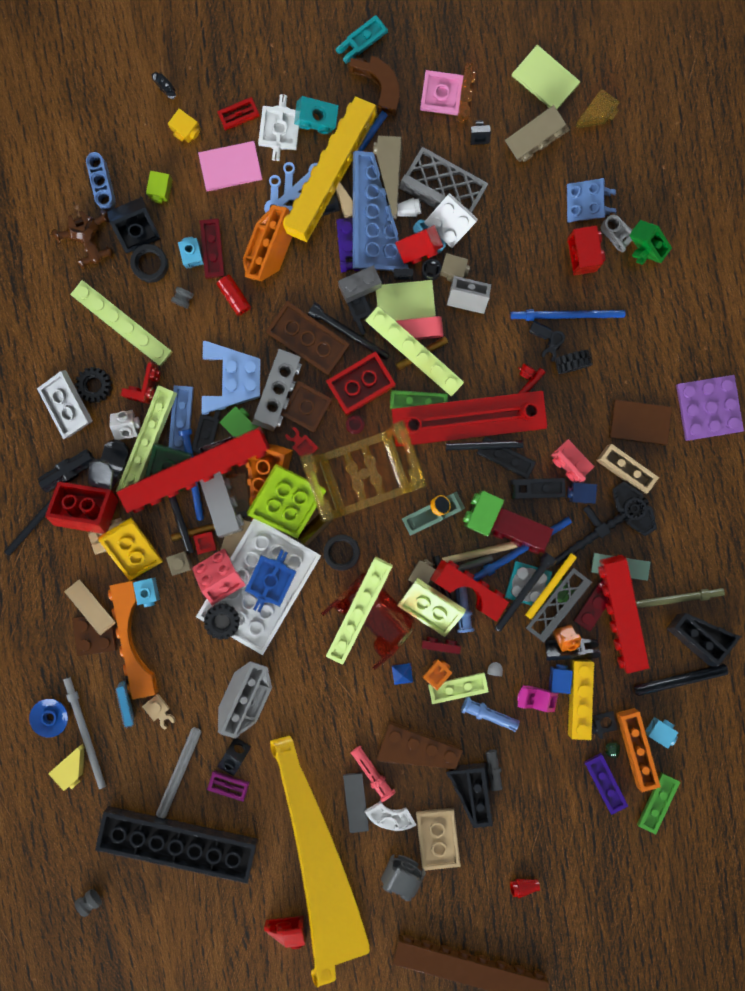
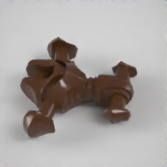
[50,209,113,269]

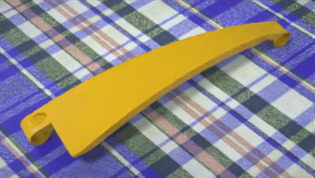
[270,735,370,987]

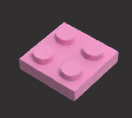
[420,70,463,116]

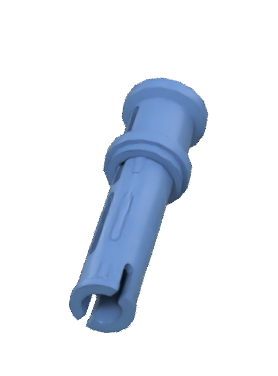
[455,587,474,633]
[461,697,520,732]

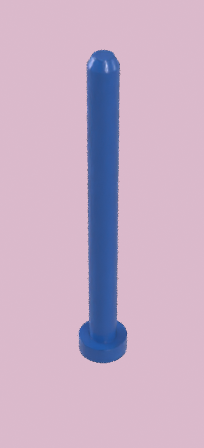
[178,429,204,521]

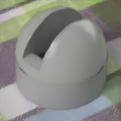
[487,662,503,677]

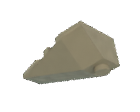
[373,136,402,220]

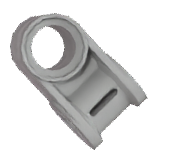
[601,215,632,252]

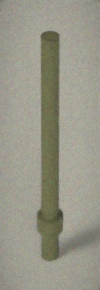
[636,588,725,608]

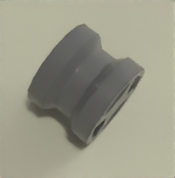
[170,287,194,309]

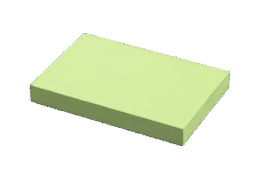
[512,45,580,109]
[376,280,436,321]
[397,578,466,637]

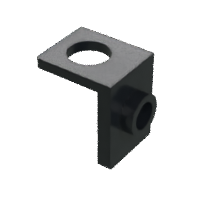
[592,711,617,739]
[217,738,251,776]

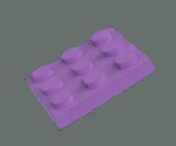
[676,375,744,441]

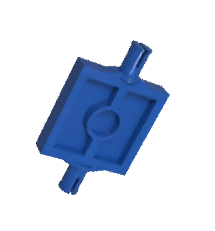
[245,549,297,613]

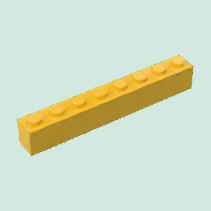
[283,96,377,242]

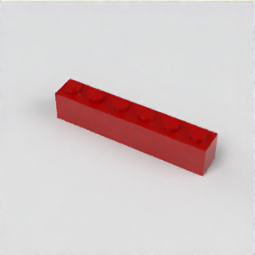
[598,554,649,674]

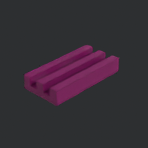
[207,770,250,802]

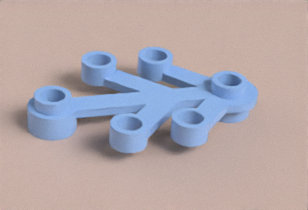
[264,162,318,213]

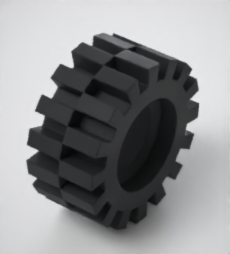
[555,350,592,374]
[75,367,113,403]
[204,603,240,640]

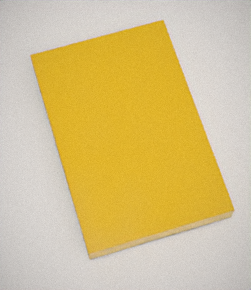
[98,518,163,581]

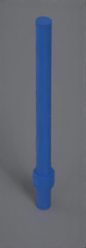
[510,309,625,321]
[473,517,572,581]

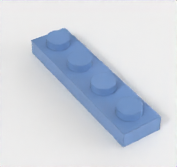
[168,385,194,452]

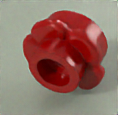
[518,363,536,380]

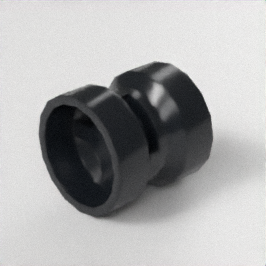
[421,258,441,281]

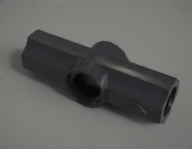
[37,449,95,493]

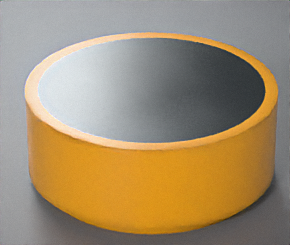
[431,495,450,516]

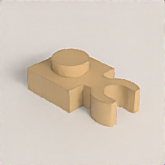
[142,694,176,730]

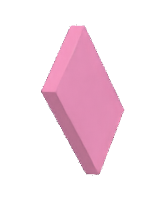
[198,141,262,191]

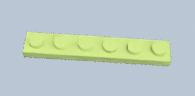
[70,280,172,366]
[365,306,464,397]
[116,385,177,492]
[326,556,393,665]

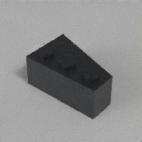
[666,613,742,666]
[446,762,494,828]

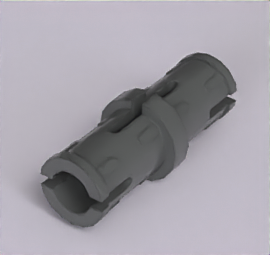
[485,750,503,791]

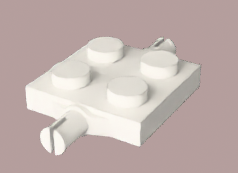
[258,94,299,161]

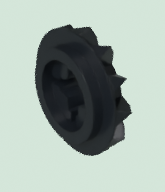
[151,71,176,99]

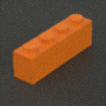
[616,708,661,792]

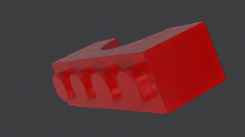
[430,560,509,622]

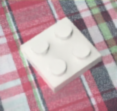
[424,193,478,248]

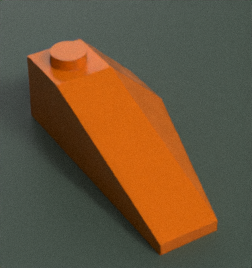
[246,444,293,521]

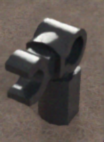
[528,320,565,362]

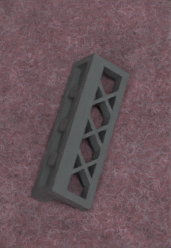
[526,568,592,643]

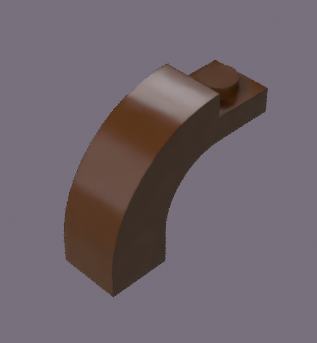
[349,56,400,116]

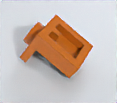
[553,624,581,652]
[422,660,452,690]

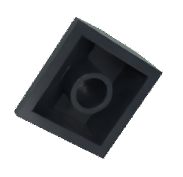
[107,197,161,254]

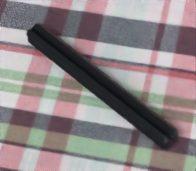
[634,664,729,696]

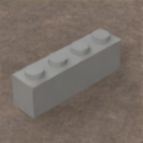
[200,472,244,538]

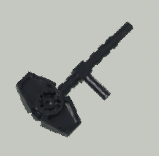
[555,481,657,566]

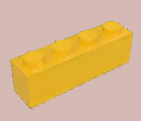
[568,659,594,740]

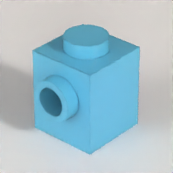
[178,237,204,269]
[133,578,160,607]
[645,717,678,749]

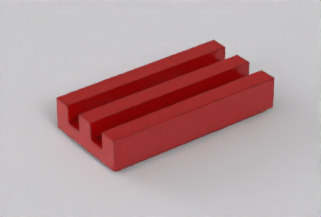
[217,97,260,131]

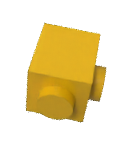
[168,109,200,143]

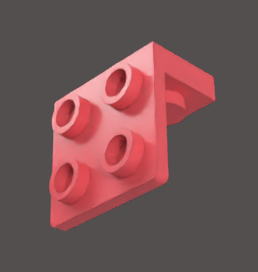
[551,439,594,483]
[192,548,245,605]

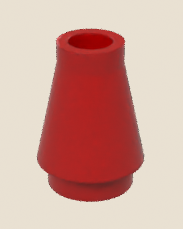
[510,879,540,899]

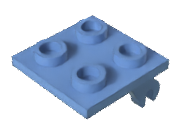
[567,178,616,222]

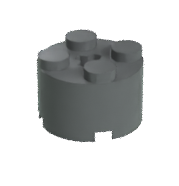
[381,855,426,901]

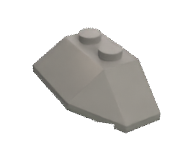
[218,661,272,739]

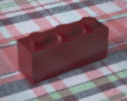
[491,508,554,554]

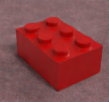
[326,351,396,416]
[45,482,119,534]

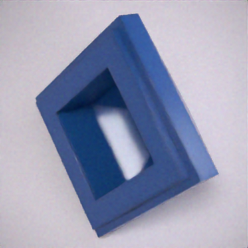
[392,663,413,685]

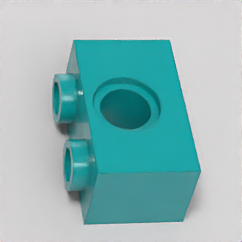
[294,96,339,134]

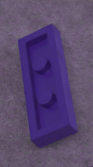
[584,753,628,815]

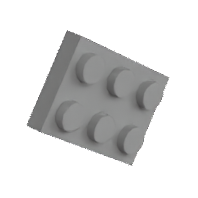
[37,370,92,439]

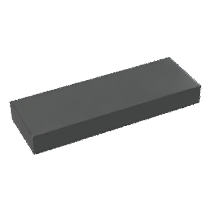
[343,772,369,833]

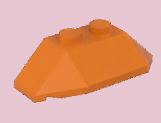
[243,205,293,281]

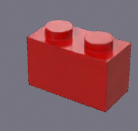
[395,225,444,265]

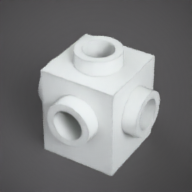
[110,410,141,440]

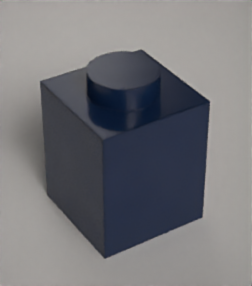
[567,483,597,504]

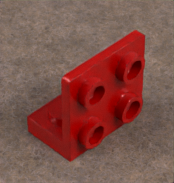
[120,362,161,404]

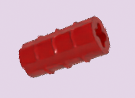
[216,275,251,316]

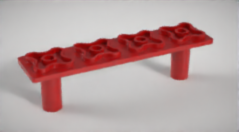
[391,391,547,447]

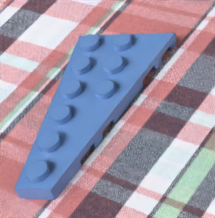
[353,151,409,271]

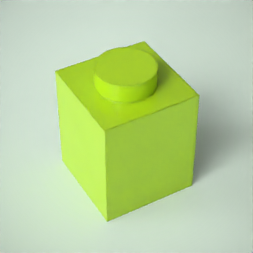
[146,171,172,203]

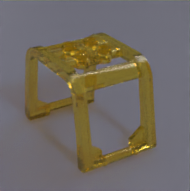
[301,421,427,522]

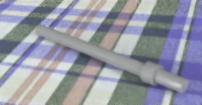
[63,677,106,789]

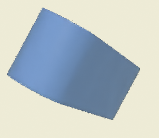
[86,152,116,211]

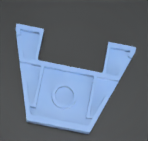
[202,341,261,415]

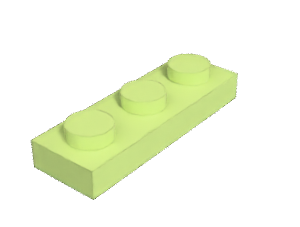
[428,672,489,704]

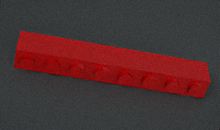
[117,426,270,514]

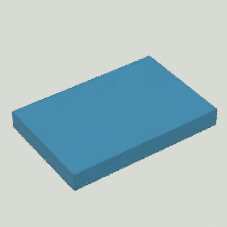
[116,680,135,727]

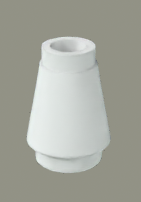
[397,197,422,217]

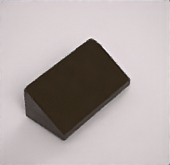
[298,510,333,547]

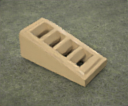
[335,182,353,218]

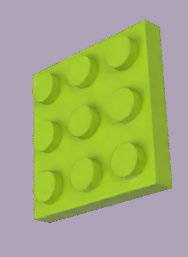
[247,464,326,539]

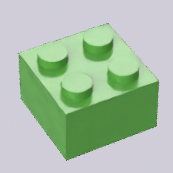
[462,491,504,536]

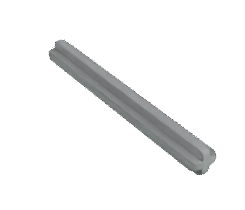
[156,727,201,819]

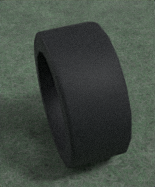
[130,244,169,283]
[324,534,360,571]

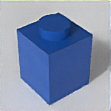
[548,664,573,694]

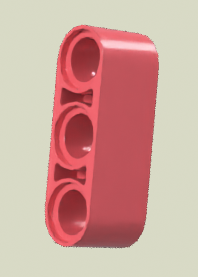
[389,316,444,343]

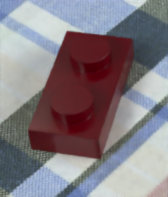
[421,636,461,654]

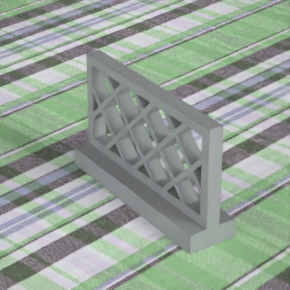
[399,147,488,213]

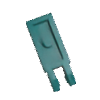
[336,15,388,63]

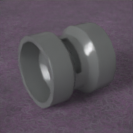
[74,889,102,917]

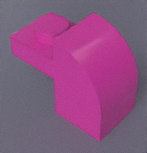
[517,685,558,712]

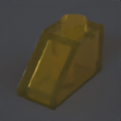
[576,89,620,128]

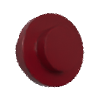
[345,415,365,434]

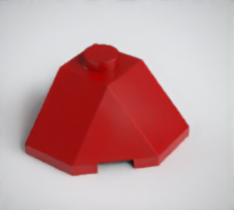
[264,915,306,949]

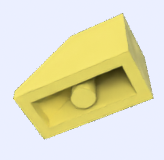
[49,744,85,791]

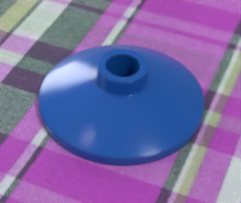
[29,699,68,738]

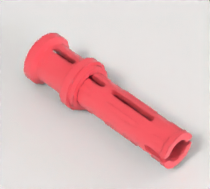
[350,746,395,802]

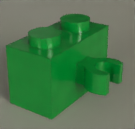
[629,220,672,265]

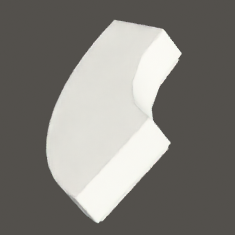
[364,801,416,831]

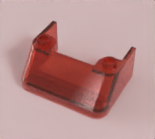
[321,573,415,670]

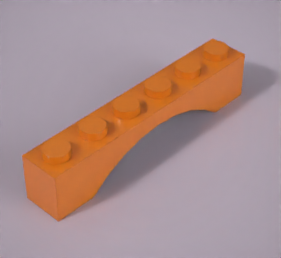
[108,580,158,700]

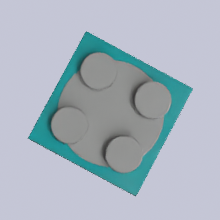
[505,561,552,608]

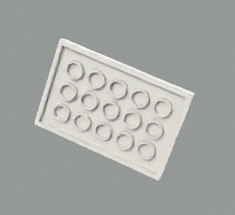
[196,519,321,655]

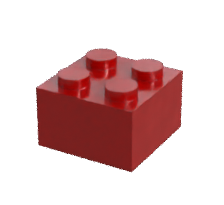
[567,225,605,276]

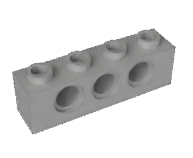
[252,349,302,431]

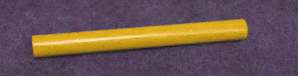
[525,554,577,619]

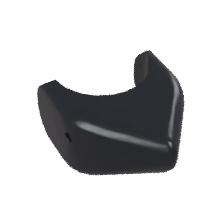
[88,439,129,490]

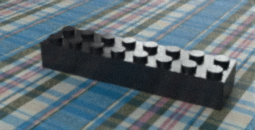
[95,806,258,884]

